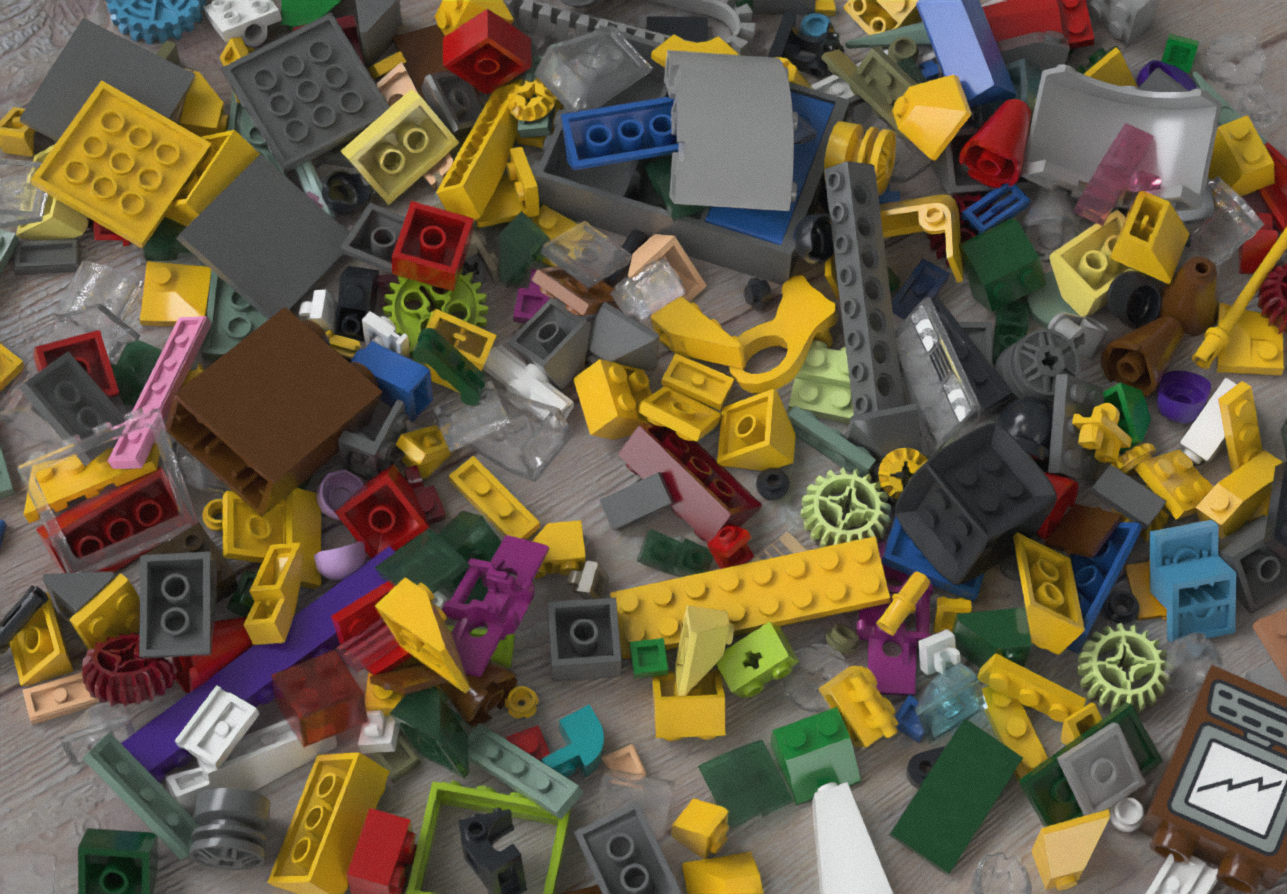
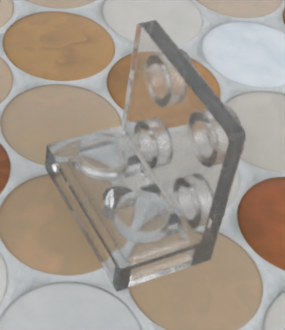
[1191,176,1265,267]
[610,258,686,322]

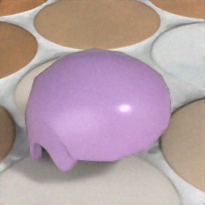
[317,470,364,520]
[314,541,366,581]

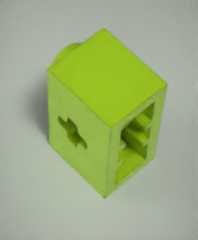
[716,622,800,698]

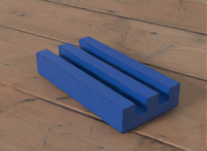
[961,183,1031,235]

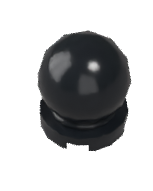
[997,397,1053,473]

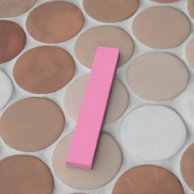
[108,316,212,469]

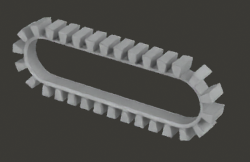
[503,0,755,56]

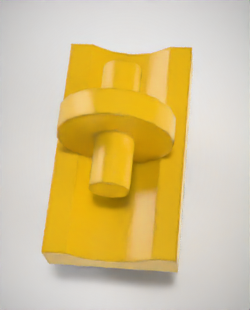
[1072,403,1132,463]

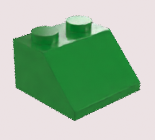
[770,707,861,806]

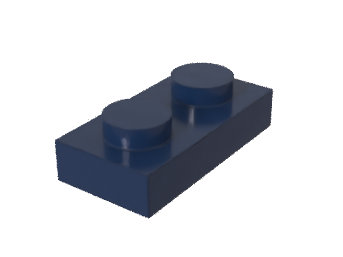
[891,258,950,324]

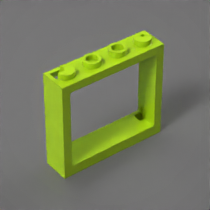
[406,780,571,894]

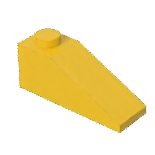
[1196,450,1283,539]

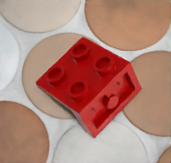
[331,581,413,676]

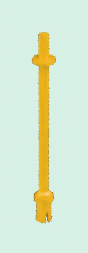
[1191,227,1287,369]

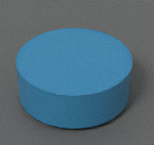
[800,13,831,38]

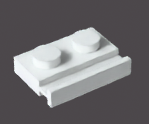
[362,311,411,359]
[175,685,259,770]
[1146,854,1218,894]

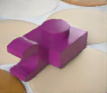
[513,269,550,324]

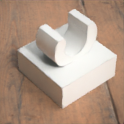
[299,289,338,333]
[918,629,960,675]
[358,710,400,754]

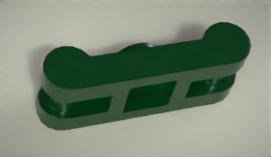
[413,328,486,406]

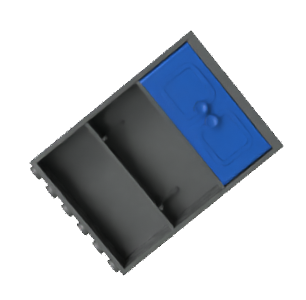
[532,25,850,285]

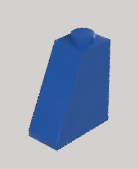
[351,342,433,423]

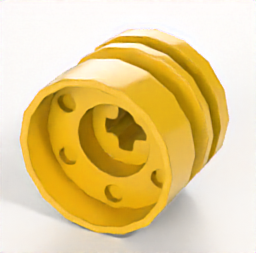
[824,121,896,196]

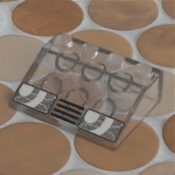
[895,297,982,458]

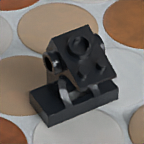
[767,9,845,78]
[458,807,527,894]

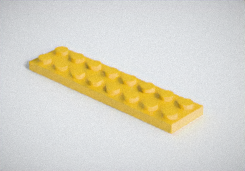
[610,536,890,659]

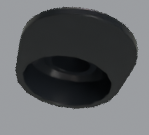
[1107,271,1162,329]

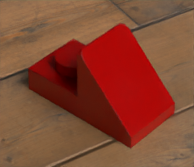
[1238,211,1278,275]

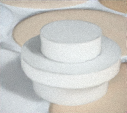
[1109,797,1145,832]

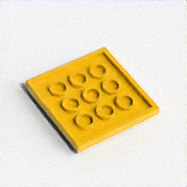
[30,80,211,249]

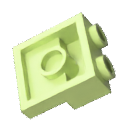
[788,341,854,424]

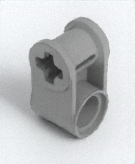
[1047,312,1109,359]

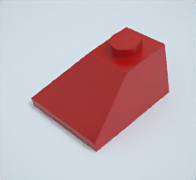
[335,464,430,559]

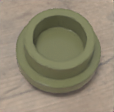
[888,37,919,67]
[825,624,859,655]

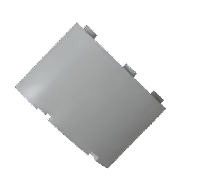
[664,50,798,211]
[1020,65,1222,211]

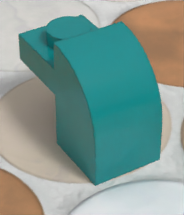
[541,704,604,778]

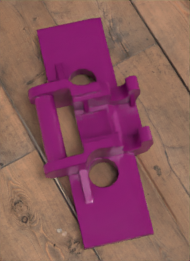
[442,535,550,677]
[856,541,934,696]

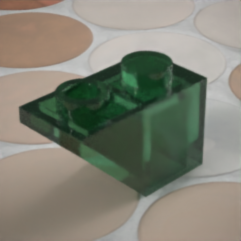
[499,211,552,288]

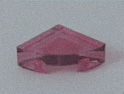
[1128,170,1161,192]

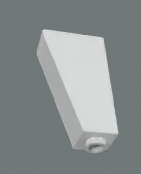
[812,782,893,894]

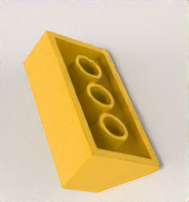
[267,752,390,894]

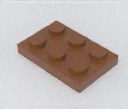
[532,263,628,316]

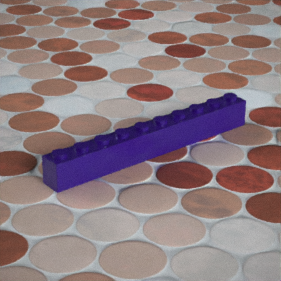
[121,546,416,783]

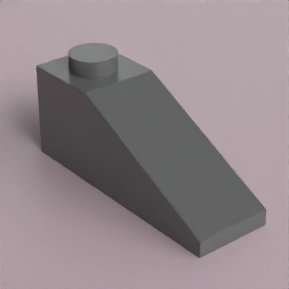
[996,31,1070,79]

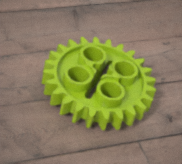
[383,270,488,357]

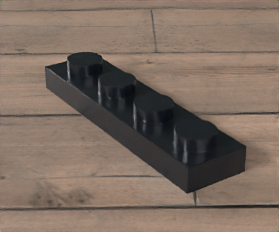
[911,297,1012,415]

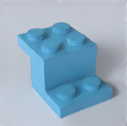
[1150,520,1236,645]

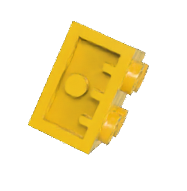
[475,147,540,228]

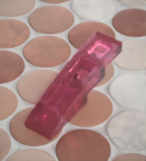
[1074,123,1154,226]

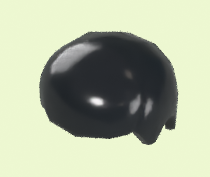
[321,169,372,215]
[792,214,834,264]

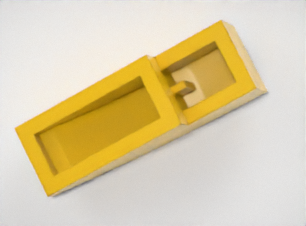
[244,542,303,645]

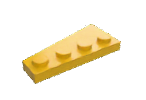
[23,440,161,524]

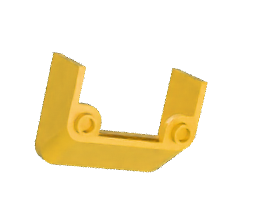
[825,194,963,300]

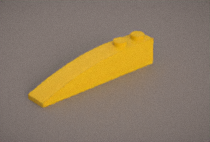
[436,78,525,221]

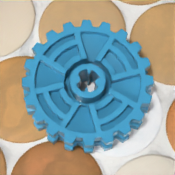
[105,0,207,44]

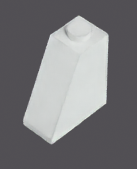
[1180,377,1255,465]

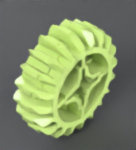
[800,467,891,548]
[1077,623,1171,713]

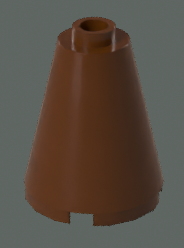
[1157,257,1219,337]
[1100,316,1185,397]
[440,659,518,728]

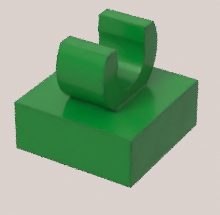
[1161,33,1199,73]
[629,638,668,679]

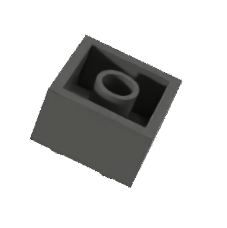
[547,598,621,681]

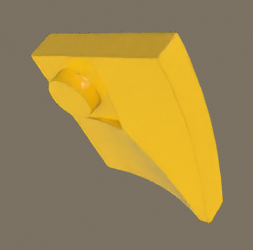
[140,261,212,326]
[1216,303,1284,375]

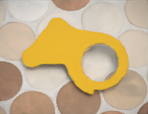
[729,276,839,393]

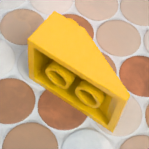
[375,577,470,694]

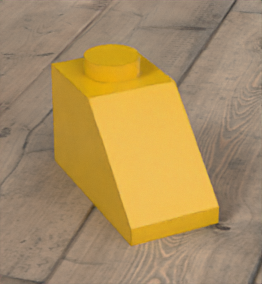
[179,71,229,137]

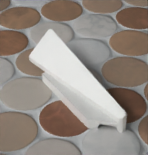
[165,717,337,819]

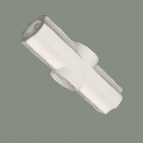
[483,345,574,426]

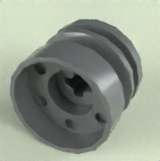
[994,329,1080,403]
[189,788,271,870]

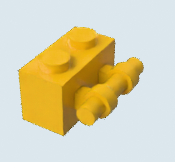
[818,666,899,747]

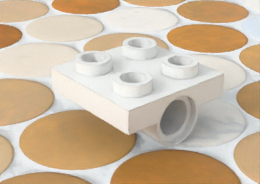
[203,0,282,47]

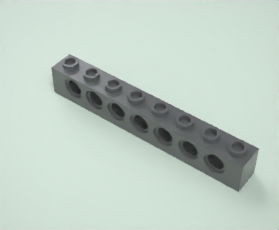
[824,161,904,415]

